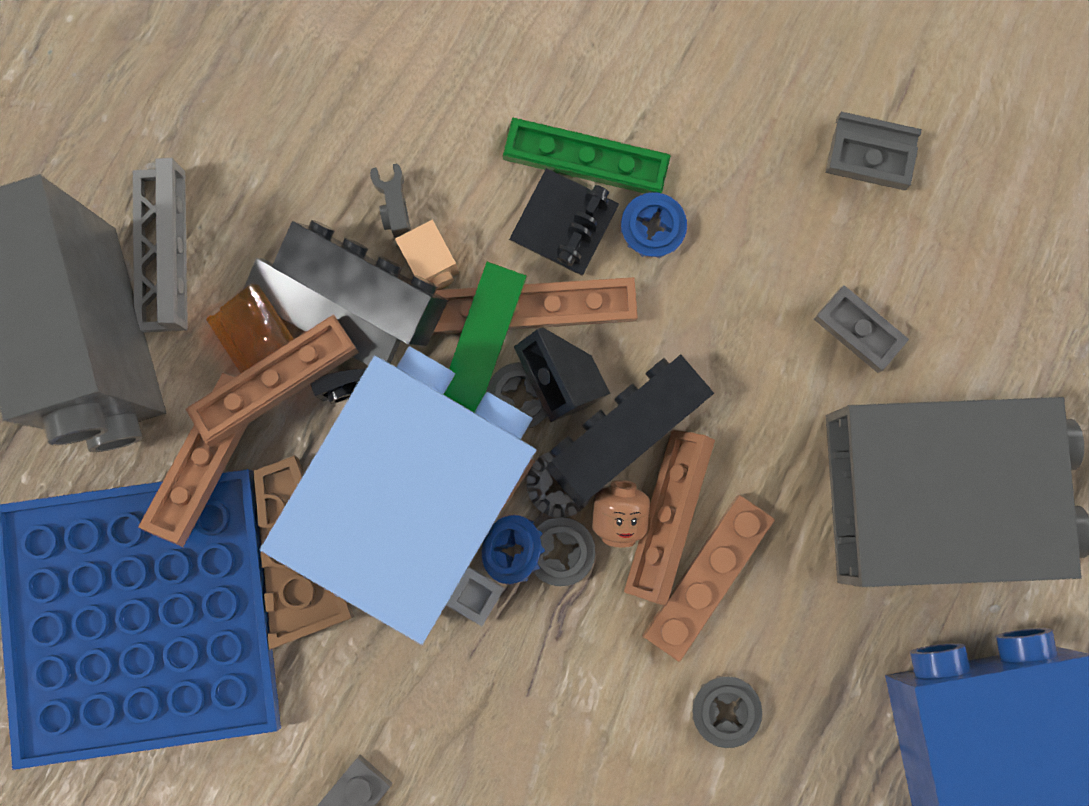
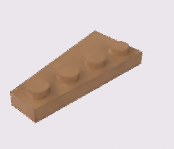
[254,456,354,650]

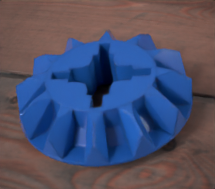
[621,192,687,259]
[482,515,545,585]

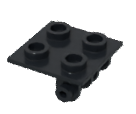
[509,168,619,276]

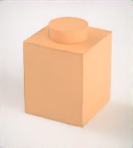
[395,219,459,290]

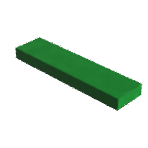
[503,117,671,194]
[443,261,527,412]

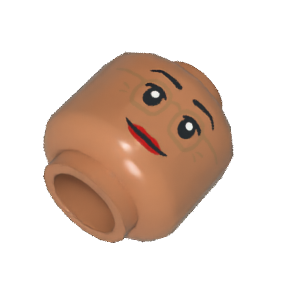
[592,480,650,548]

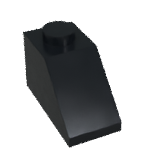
[514,327,611,423]

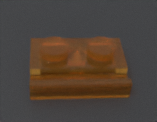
[206,284,294,374]

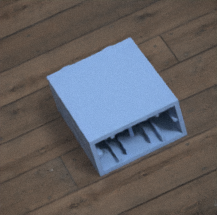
[260,346,536,645]

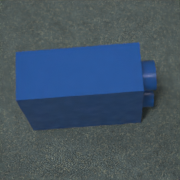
[885,628,1089,806]

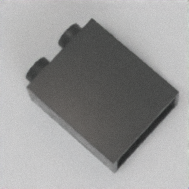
[0,174,167,452]
[826,397,1089,587]

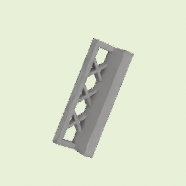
[133,158,188,333]

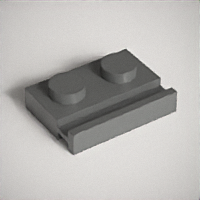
[825,111,922,191]

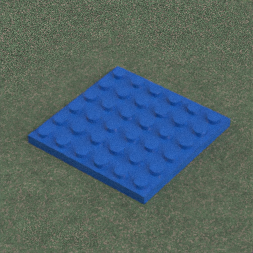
[0,469,281,770]

